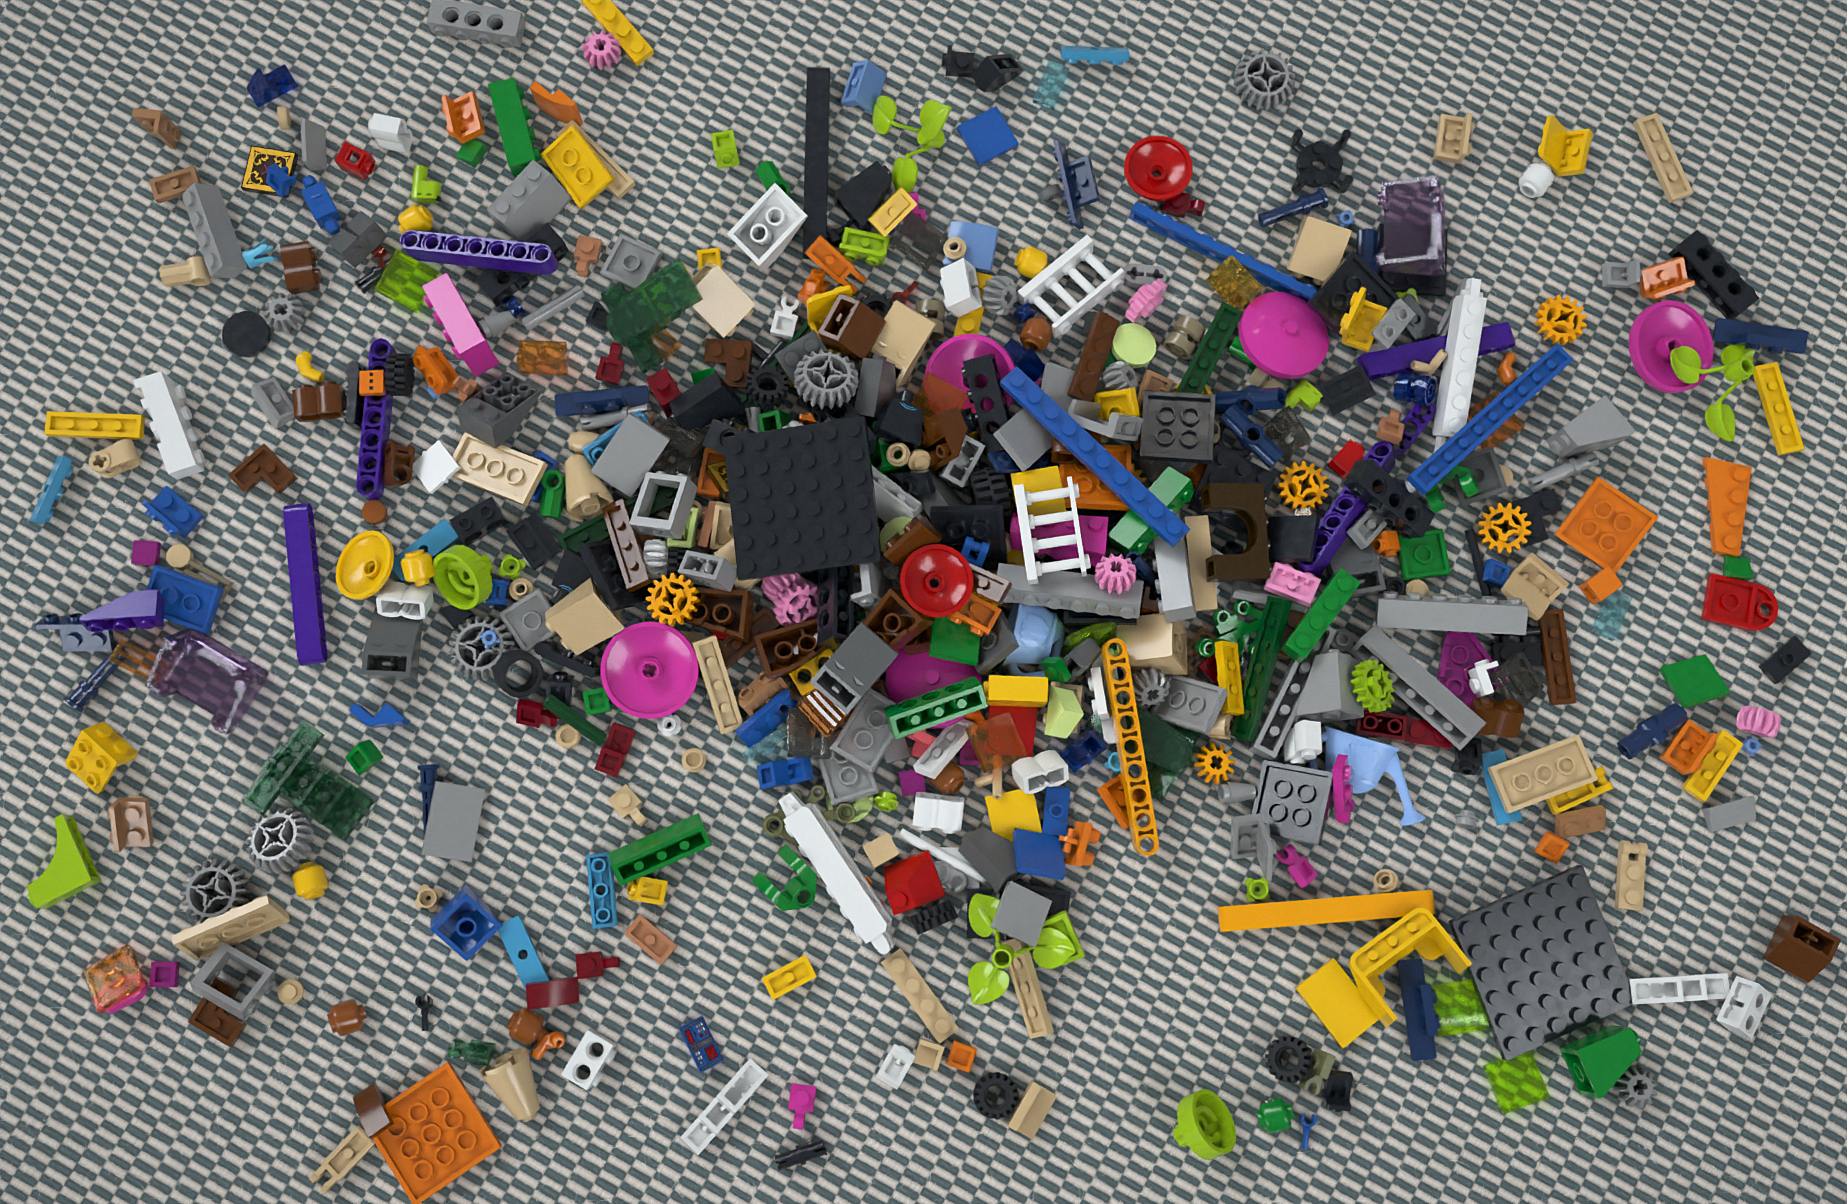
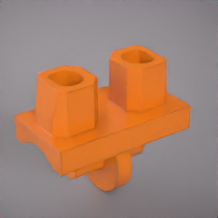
[798,269,830,308]
[1058,821,1100,867]

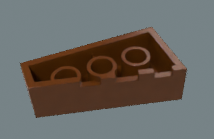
[654,585,754,643]
[863,588,936,652]

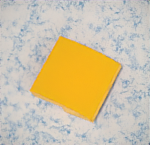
[1010,466,1066,520]
[985,789,1042,842]

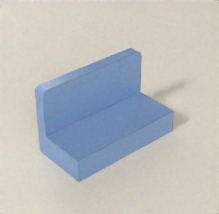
[840,60,887,114]

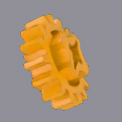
[1534,295,1587,346]
[1276,461,1329,513]
[1478,503,1531,554]
[646,573,700,627]

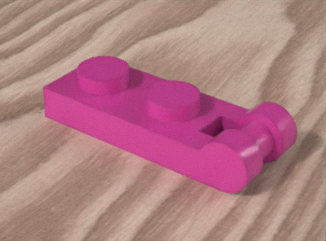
[1332,754,1355,823]

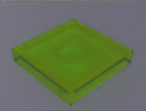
[374,249,439,314]
[1483,1050,1550,1114]

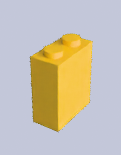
[983,675,1048,707]

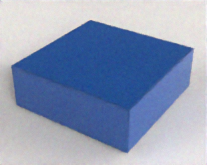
[1482,558,1511,590]

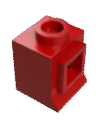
[334,141,376,181]
[1327,439,1365,480]

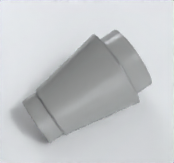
[478,310,515,339]
[1218,781,1256,805]

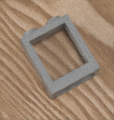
[629,471,698,539]
[190,941,276,1020]

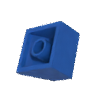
[430,885,503,961]

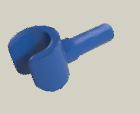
[1299,1113,1317,1149]

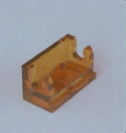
[516,340,569,375]

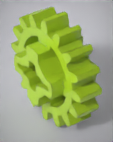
[1351,659,1395,713]

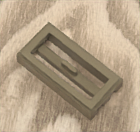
[183,560,234,604]

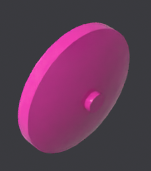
[1238,292,1329,379]
[1629,300,1714,394]
[924,334,1015,428]
[600,621,699,719]
[886,638,982,729]

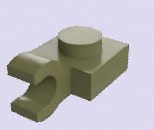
[1299,1048,1336,1095]

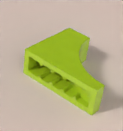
[26,814,102,909]

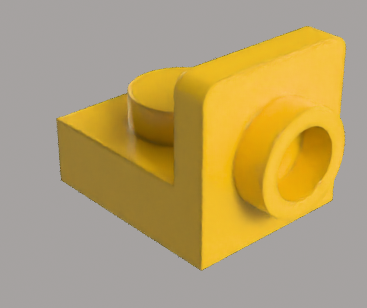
[627,877,668,906]

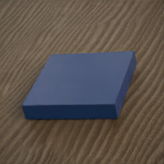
[957,106,1019,167]
[1012,828,1066,881]

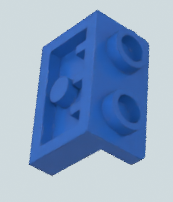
[142,485,204,538]

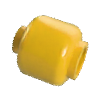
[398,204,434,234]
[1014,246,1050,279]
[400,549,435,586]
[292,862,329,901]

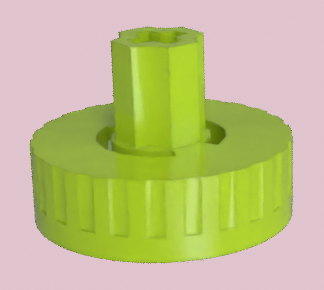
[432,545,494,610]
[1173,1089,1236,1160]

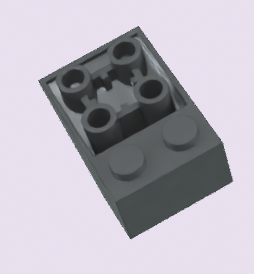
[457,372,542,449]
[1322,535,1386,599]
[361,607,423,681]
[810,622,899,714]

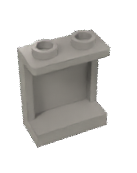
[1356,299,1416,354]
[1068,399,1144,441]
[851,551,893,611]

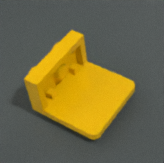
[1538,115,1593,177]
[806,285,853,343]
[1339,287,1387,353]
[65,721,138,794]

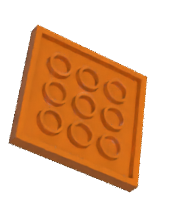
[373,1061,503,1204]

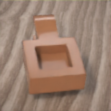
[574,235,603,277]
[452,376,482,404]
[1376,409,1404,445]

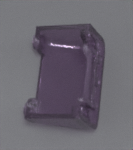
[1376,175,1445,276]
[145,628,269,735]

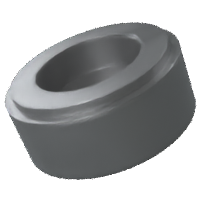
[1038,184,1062,203]

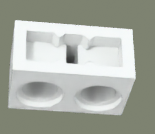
[1716,976,1772,1039]
[561,1029,617,1090]

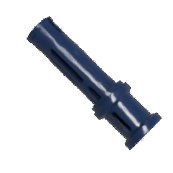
[1258,188,1328,228]
[1125,551,1162,599]
[64,645,130,712]
[417,764,440,839]

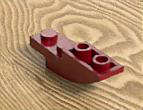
[1355,710,1452,750]

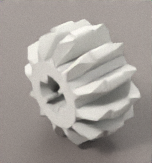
[643,539,668,579]

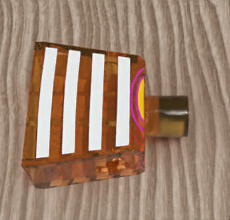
[797,688,853,740]

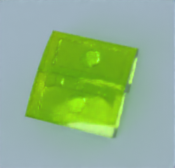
[1063,622,1117,654]
[1431,980,1487,1037]

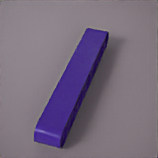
[400,230,559,275]
[1356,322,1516,381]
[356,338,397,501]
[1298,441,1396,577]
[283,502,328,666]

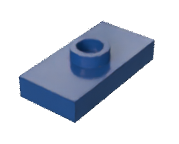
[1042,786,1070,836]

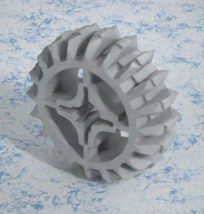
[1234,48,1295,111]
[794,349,859,410]
[449,616,515,681]
[246,807,314,874]
[179,859,251,923]

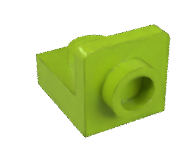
[711,130,740,169]

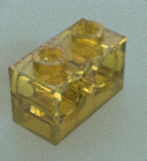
[1206,255,1263,310]

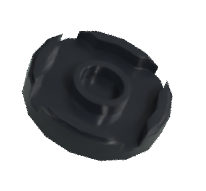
[222,311,271,358]

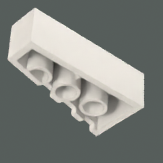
[133,371,205,480]

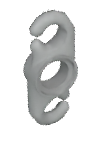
[915,851,968,894]

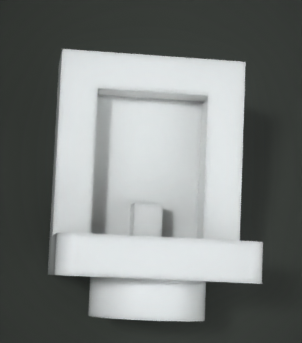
[1468,659,1499,698]
[876,1044,916,1090]

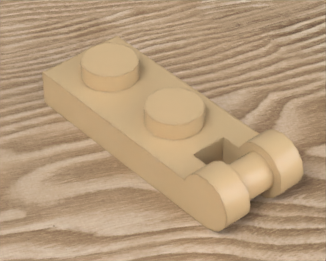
[1615,840,1648,911]

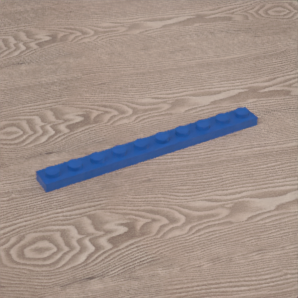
[1129,202,1317,301]
[1406,344,1574,496]
[999,366,1190,548]

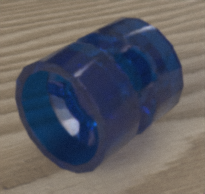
[1394,371,1437,406]

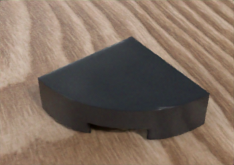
[586,301,610,332]
[439,605,475,630]

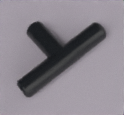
[753,341,786,370]

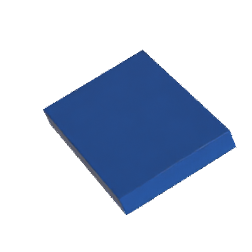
[147,565,224,634]

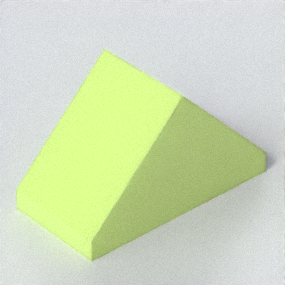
[667,507,699,548]
[1044,687,1084,739]

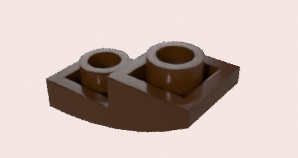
[353,1083,394,1139]

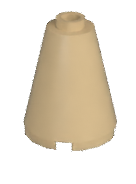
[565,454,614,522]
[480,1047,540,1122]

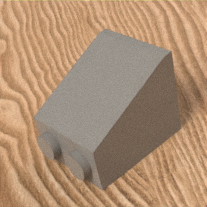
[1546,395,1636,458]
[1297,649,1364,724]

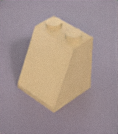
[1286,215,1352,285]
[676,262,756,338]
[545,577,625,655]
[1114,613,1187,675]

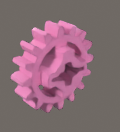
[1125,278,1168,323]
[773,580,818,627]

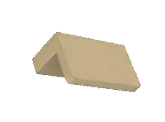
[1006,1080,1056,1139]

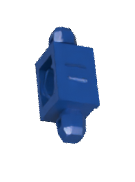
[300,175,342,235]

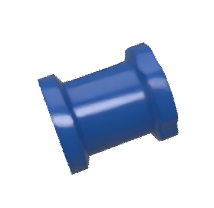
[486,579,510,607]

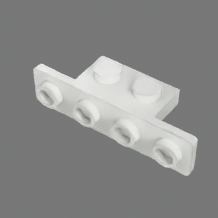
[1088,649,1129,745]

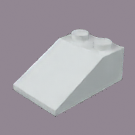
[727,183,808,270]

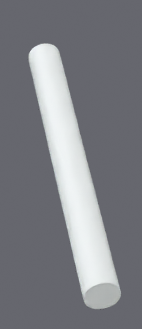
[898,828,986,884]

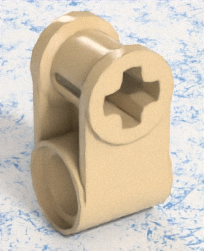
[89,439,142,479]
[1202,714,1233,740]

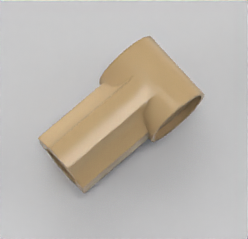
[159,256,211,287]

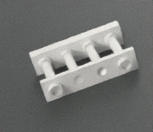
[1018,235,1124,338]
[1014,476,1091,585]

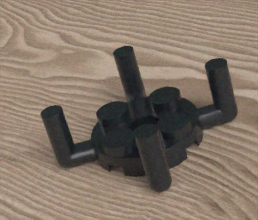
[1289,129,1354,193]

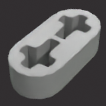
[1124,263,1167,288]

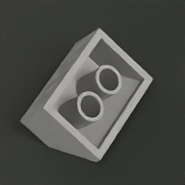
[486,160,572,242]

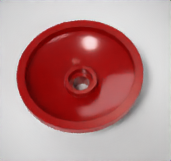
[1124,135,1193,201]
[900,544,973,618]

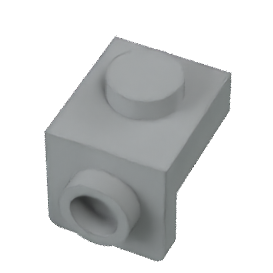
[1602,260,1642,288]

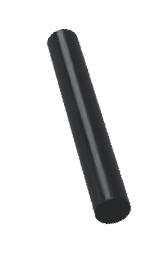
[1464,529,1492,596]

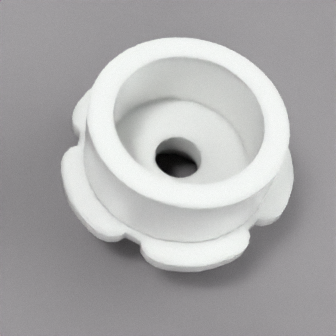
[657,714,681,737]

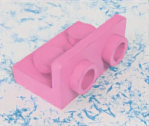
[1264,562,1321,608]

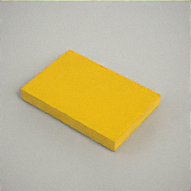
[540,124,616,209]
[1295,958,1379,1049]

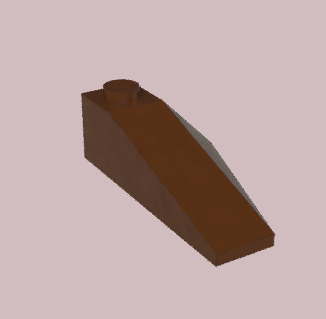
[754,618,828,679]

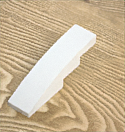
[1629,973,1730,1004]
[679,1058,768,1156]

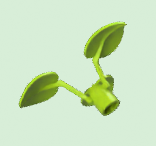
[872,96,952,194]
[1670,344,1755,442]
[968,893,1076,1005]

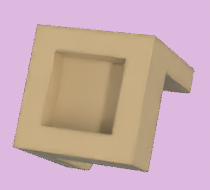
[862,833,900,869]
[913,1038,945,1071]

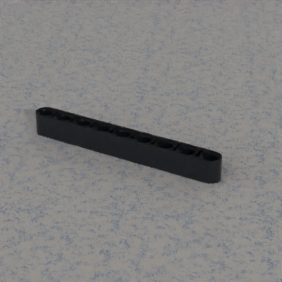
[803,67,830,259]

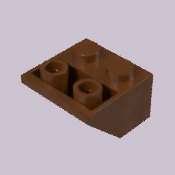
[818,293,886,361]
[920,407,968,473]
[883,515,943,569]
[1762,915,1841,983]

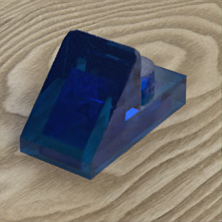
[246,64,298,108]
[1004,338,1045,382]
[1059,728,1110,773]

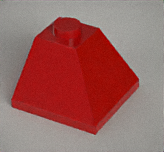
[884,850,946,916]

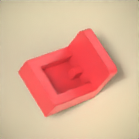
[906,729,936,758]

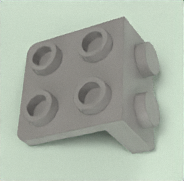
[1231,813,1276,881]

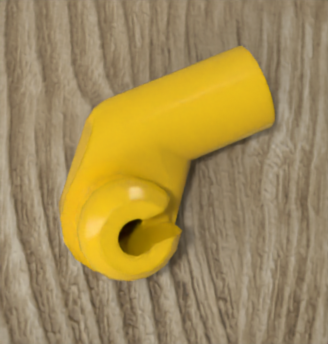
[295,351,324,383]

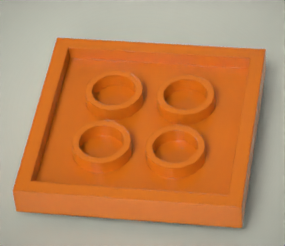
[1059,445,1131,511]
[1554,476,1659,574]

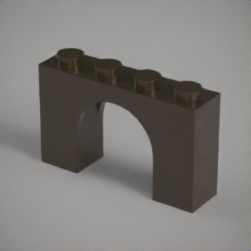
[1200,483,1272,582]

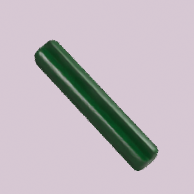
[542,694,607,746]

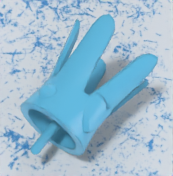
[242,238,278,269]
[1103,751,1121,775]

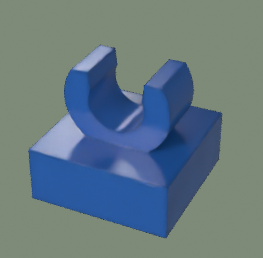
[266,163,297,198]

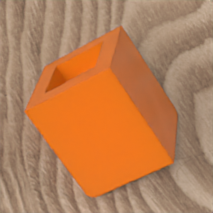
[1578,566,1623,605]

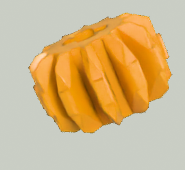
[1194,743,1236,784]

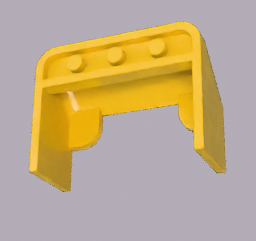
[1349,908,1472,1028]

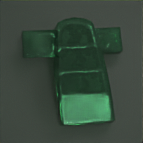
[601,258,703,374]
[1084,697,1202,804]
[242,720,376,841]

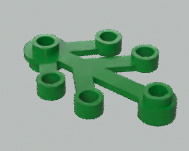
[1195,600,1264,667]

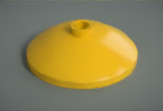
[336,530,394,600]

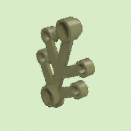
[763,785,856,852]

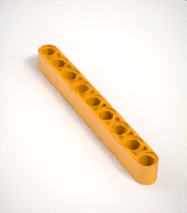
[1101,638,1159,856]
[1217,889,1436,932]

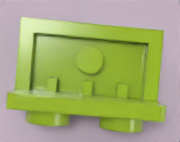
[839,227,890,266]

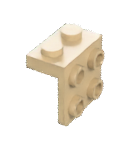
[1501,552,1569,621]

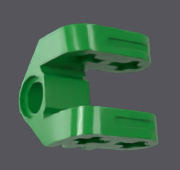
[1425,464,1481,513]
[751,844,817,911]

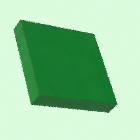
[1397,528,1451,581]
[928,616,980,666]
[1660,654,1730,709]

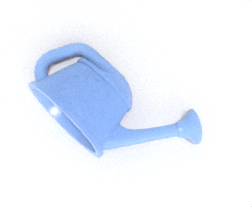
[1000,603,1064,677]
[1308,726,1426,826]

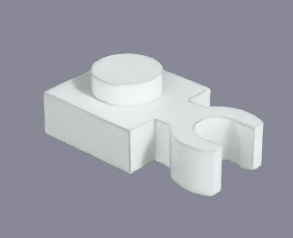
[770,296,799,340]

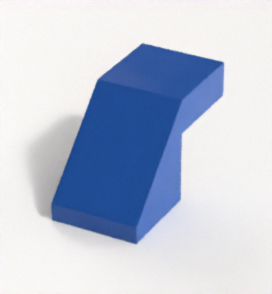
[349,703,410,728]
[757,756,814,790]

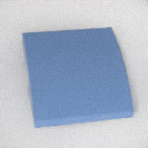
[943,221,999,273]

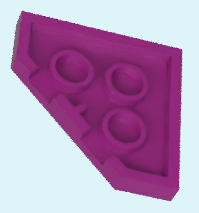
[1437,631,1507,707]

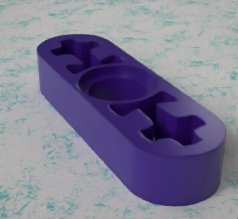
[1389,399,1436,457]

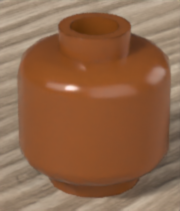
[1020,317,1053,353]
[929,760,965,795]
[327,999,367,1036]
[506,1008,546,1045]

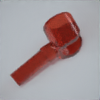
[371,244,388,269]
[892,281,919,305]

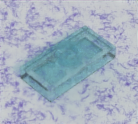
[1033,61,1070,111]
[1590,591,1632,641]
[742,728,788,763]

